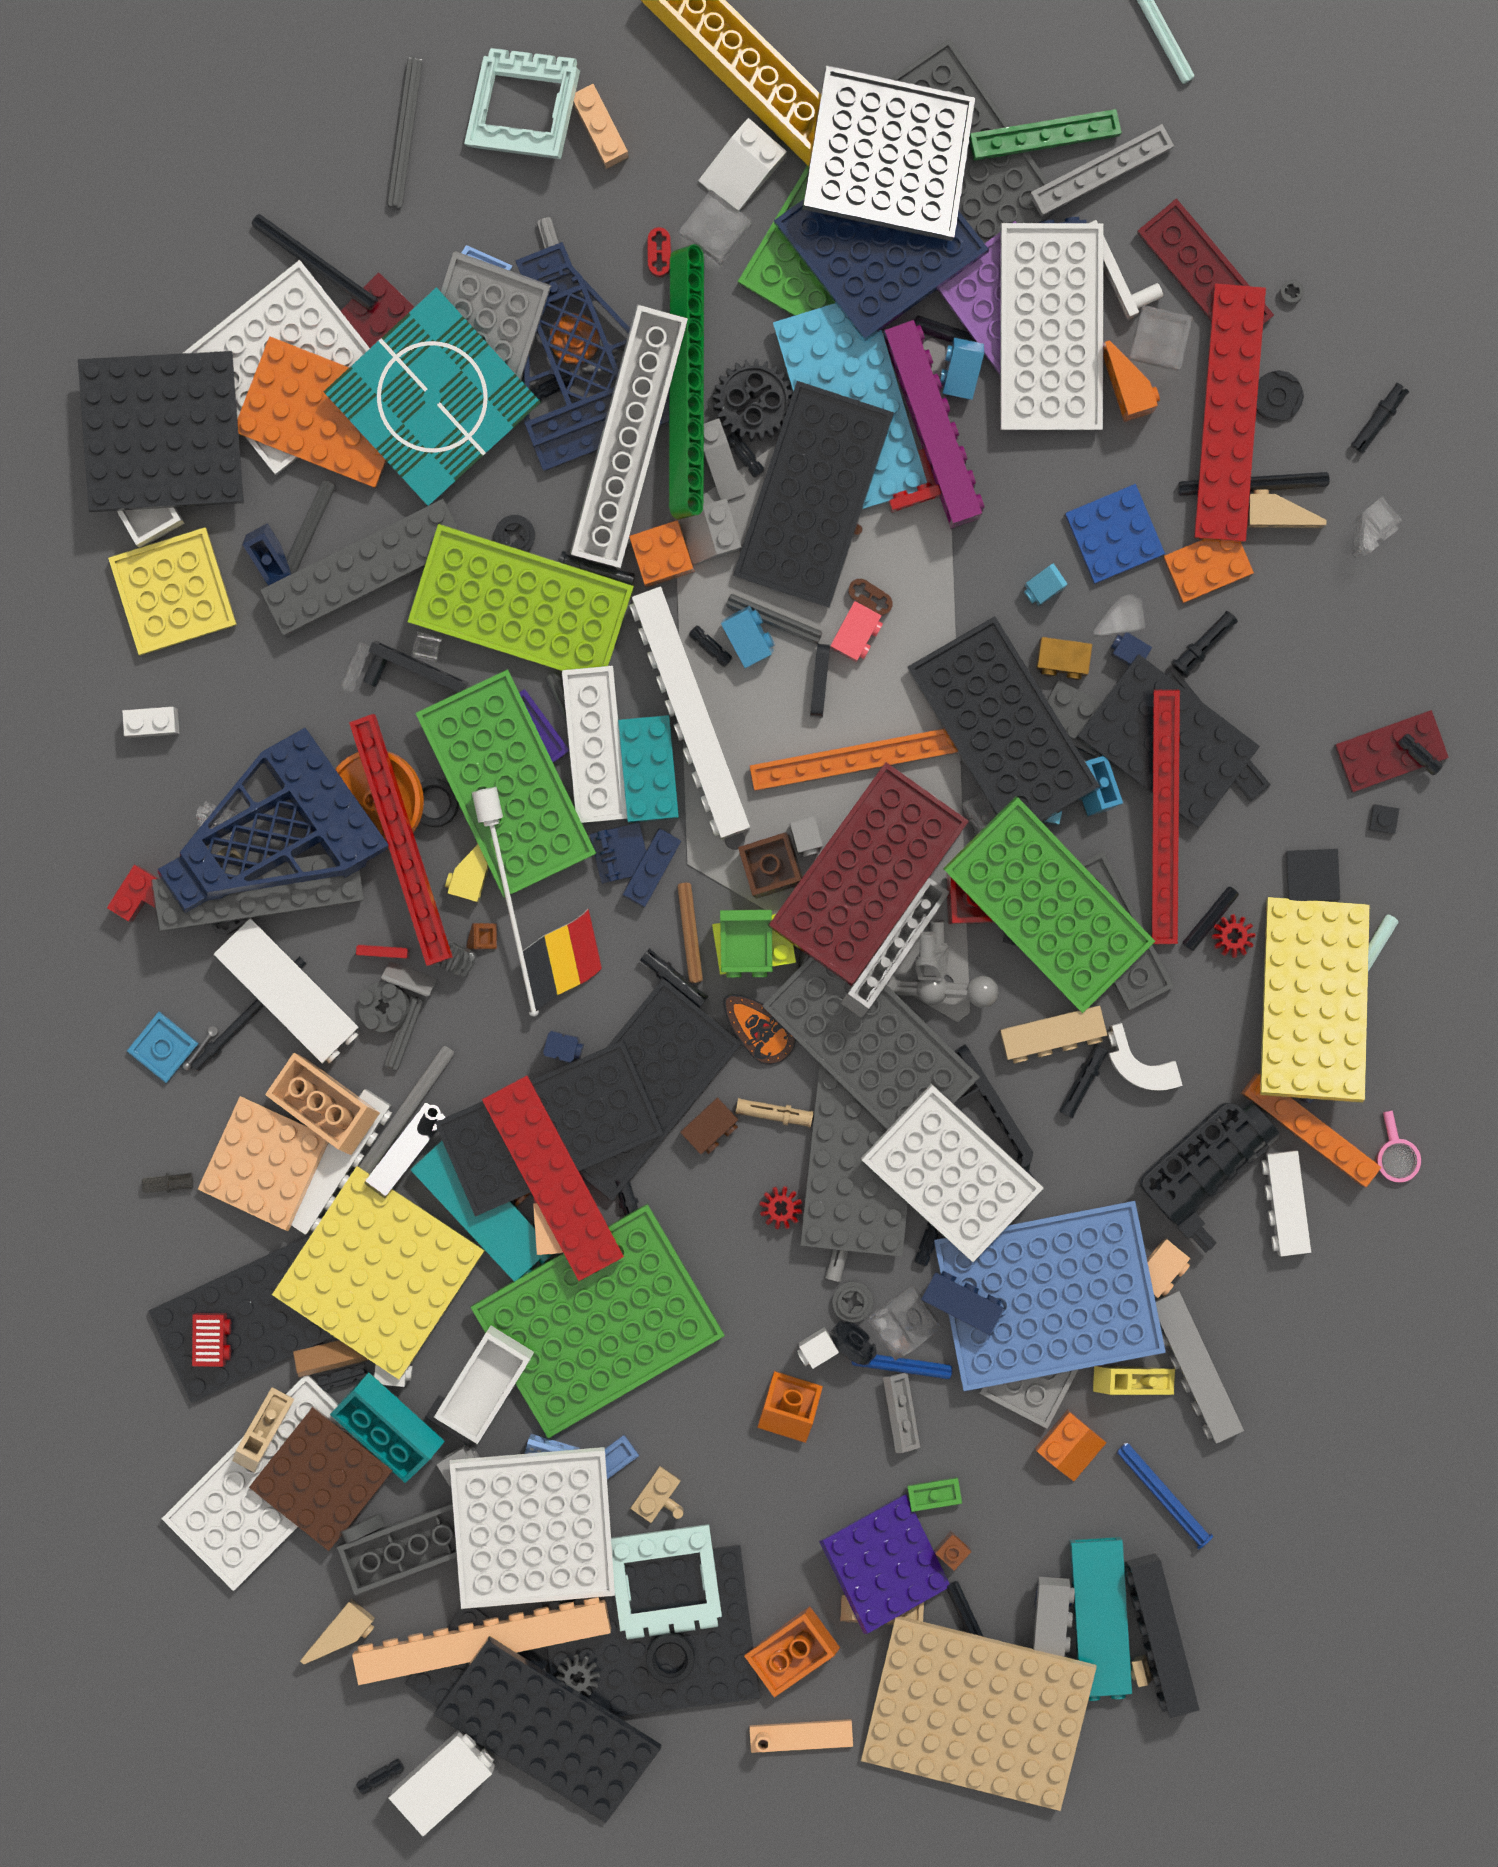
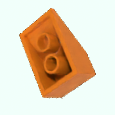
[1103,340,1160,422]
[744,1606,840,1698]

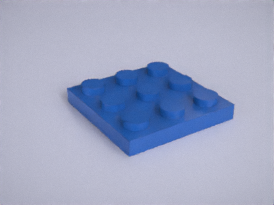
[1065,484,1165,584]

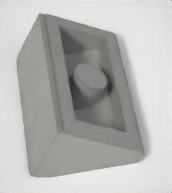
[381,962,437,997]

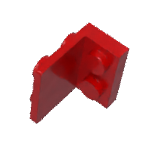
[888,449,941,513]

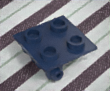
[590,822,646,884]

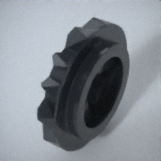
[494,515,535,552]

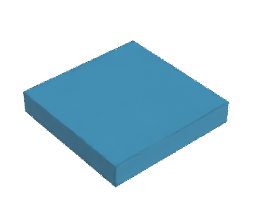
[127,1011,199,1083]

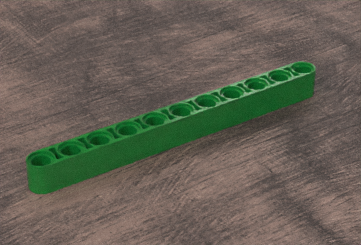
[669,244,704,520]

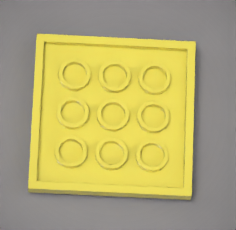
[108,527,237,656]

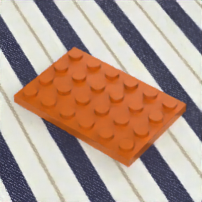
[237,336,386,488]

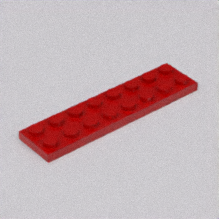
[482,1076,624,1281]

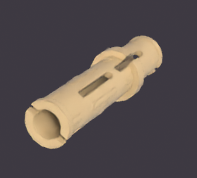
[736,1098,814,1128]

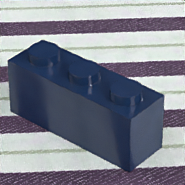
[921,1271,1005,1336]

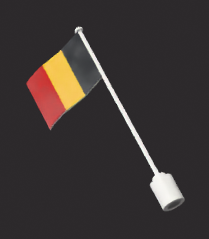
[471,787,602,1017]

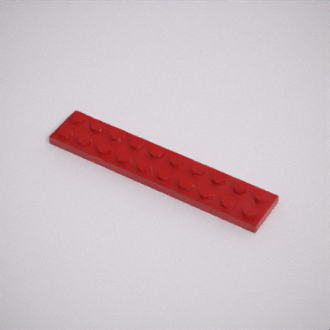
[1194,284,1266,542]

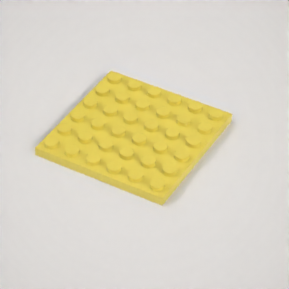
[272,1166,485,1380]

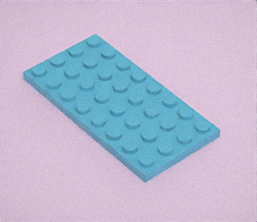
[773,303,927,509]

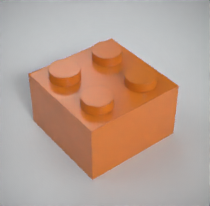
[629,520,695,587]

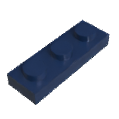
[622,828,681,908]

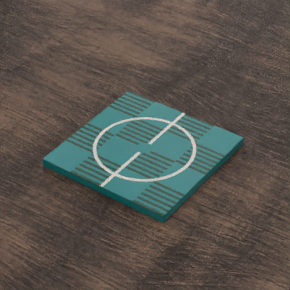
[323,287,541,506]

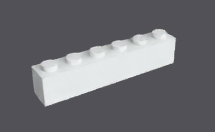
[291,1089,392,1235]

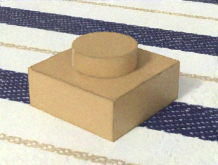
[1130,1655,1152,1687]

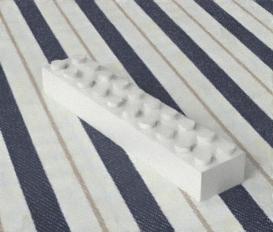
[570,304,688,568]
[629,586,750,840]

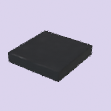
[1286,849,1340,901]

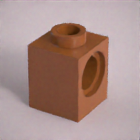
[934,1531,971,1571]

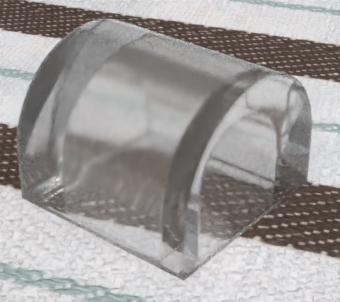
[411,631,442,662]

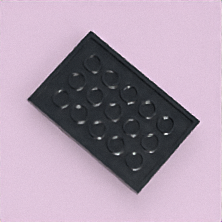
[1077,654,1260,828]

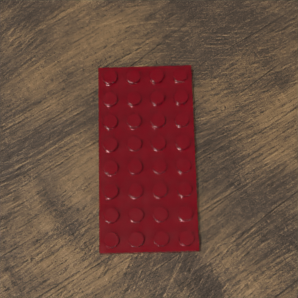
[768,762,969,986]

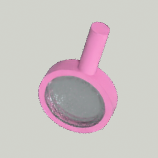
[1376,1110,1421,1182]

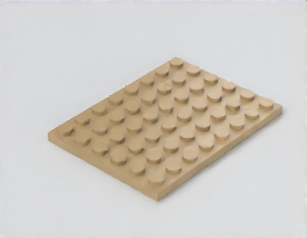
[861,1616,1096,1811]

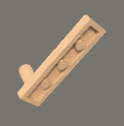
[750,1719,853,1753]

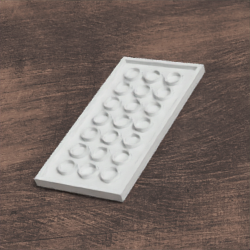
[1000,223,1103,430]
[162,1375,364,1591]

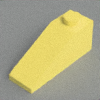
[445,844,489,903]
[1093,1366,1175,1395]

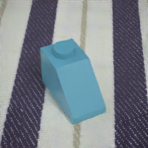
[1024,563,1068,606]

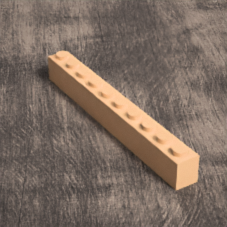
[352,1597,611,1685]

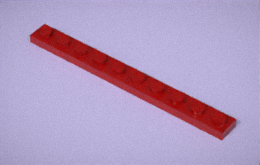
[1152,690,1180,944]
[349,714,453,966]

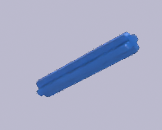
[852,1355,952,1379]

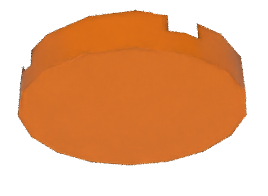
[550,313,600,365]

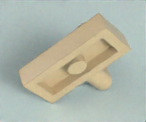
[630,1466,684,1523]

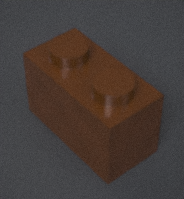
[680,1097,738,1154]

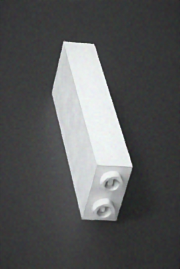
[214,918,359,1064]

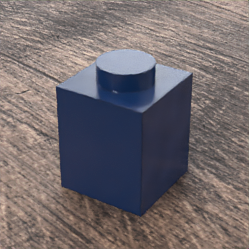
[1110,632,1152,666]

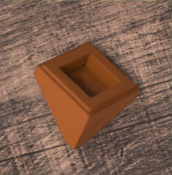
[467,923,497,949]

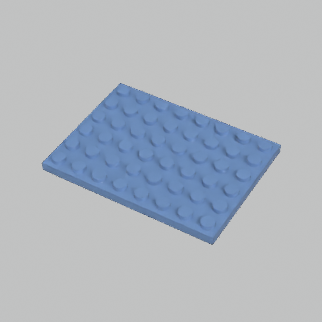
[934,1201,1166,1391]

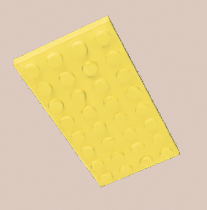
[1260,897,1369,1103]

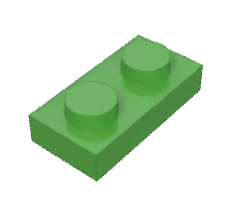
[907,1477,962,1512]

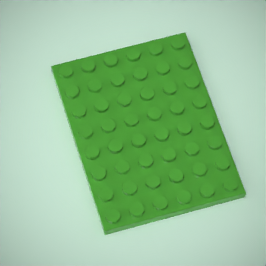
[470,1203,725,1438]

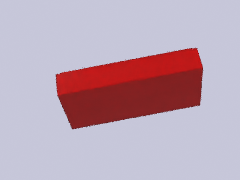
[356,945,410,959]

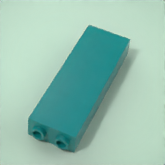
[411,1141,552,1281]
[1069,1537,1132,1701]

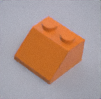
[757,1371,823,1443]
[1035,1409,1107,1481]

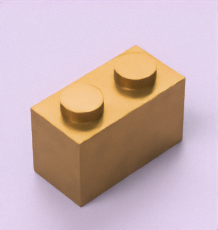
[1036,637,1092,680]

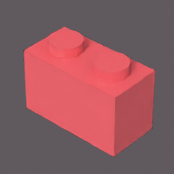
[830,601,883,662]

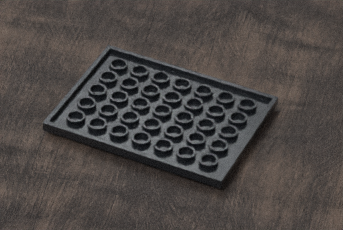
[541,1545,760,1717]

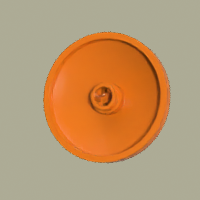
[335,751,424,851]

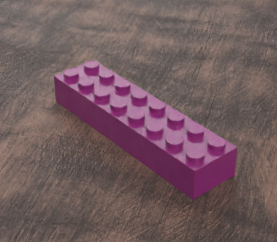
[884,320,985,529]

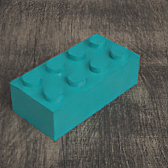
[618,715,679,823]
[330,1373,445,1483]

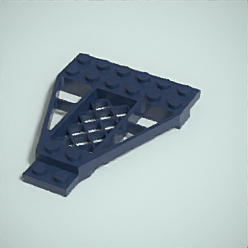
[515,242,670,471]
[158,728,389,913]

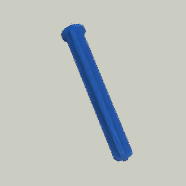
[1117,1443,1213,1549]

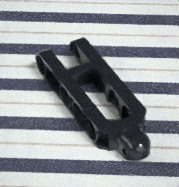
[954,1044,1034,1178]

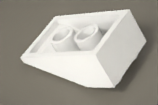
[698,118,787,215]

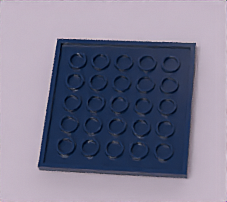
[774,199,989,341]

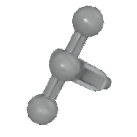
[886,919,999,1008]

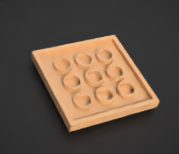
[198,1096,329,1231]

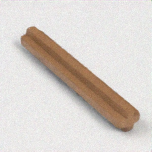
[678,882,703,983]

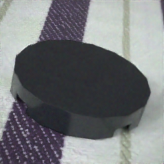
[1256,370,1304,422]
[831,1321,877,1365]

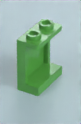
[720,910,773,977]

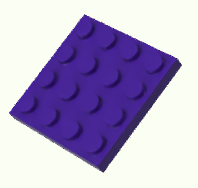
[819,1494,949,1634]

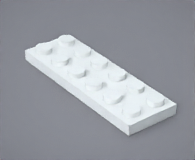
[562,666,627,823]

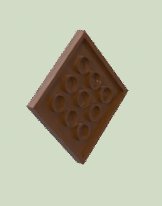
[249,1406,393,1551]

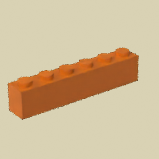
[1241,1073,1382,1187]

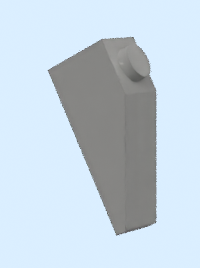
[704,418,745,501]

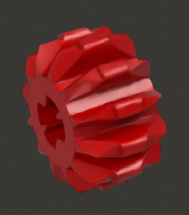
[1211,914,1256,958]
[760,1186,802,1229]

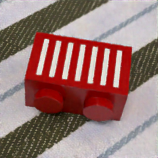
[192,1313,231,1367]

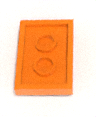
[1163,539,1254,603]

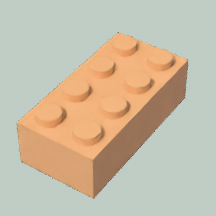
[265,1053,380,1155]

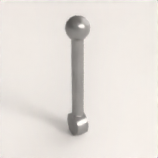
[182,1026,218,1071]

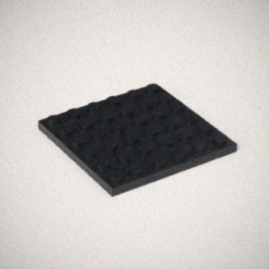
[78,351,244,512]

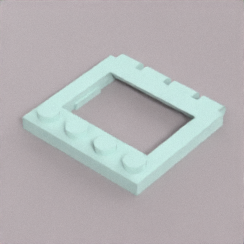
[464,48,580,159]
[611,1524,722,1640]

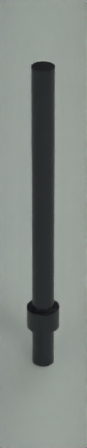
[191,956,307,1071]

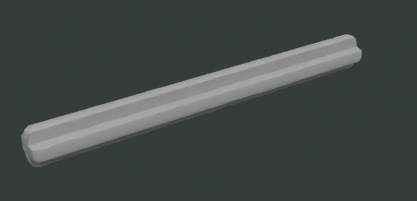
[359,1046,454,1174]

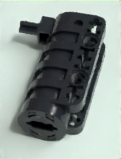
[1139,1099,1282,1253]

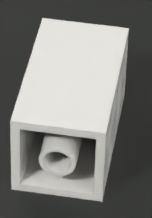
[389,1730,495,1836]

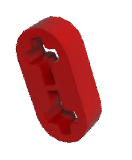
[648,227,671,278]

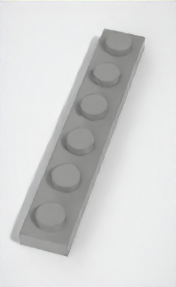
[1029,124,1174,217]

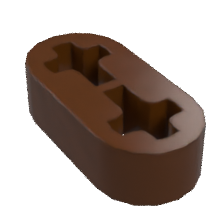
[848,578,893,616]

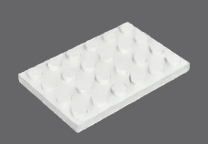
[861,1084,1043,1262]

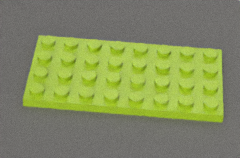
[407,524,634,671]

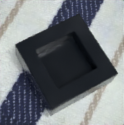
[1369,804,1400,834]

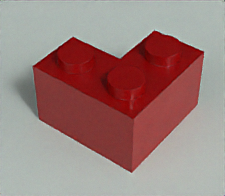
[107,865,159,922]

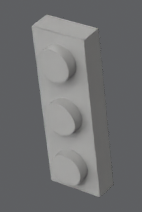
[883,1373,920,1453]

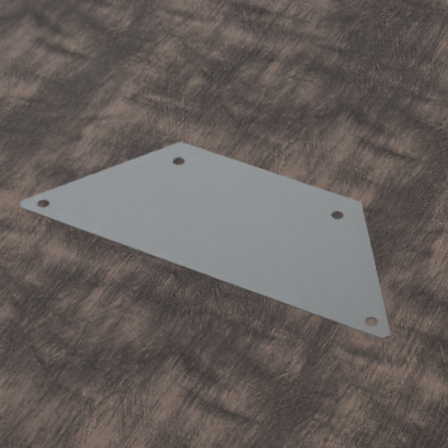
[675,337,970,1022]

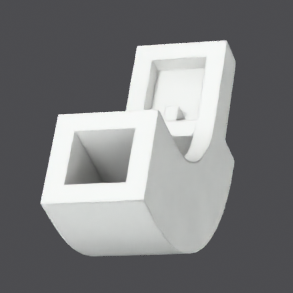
[1107,1023,1183,1090]

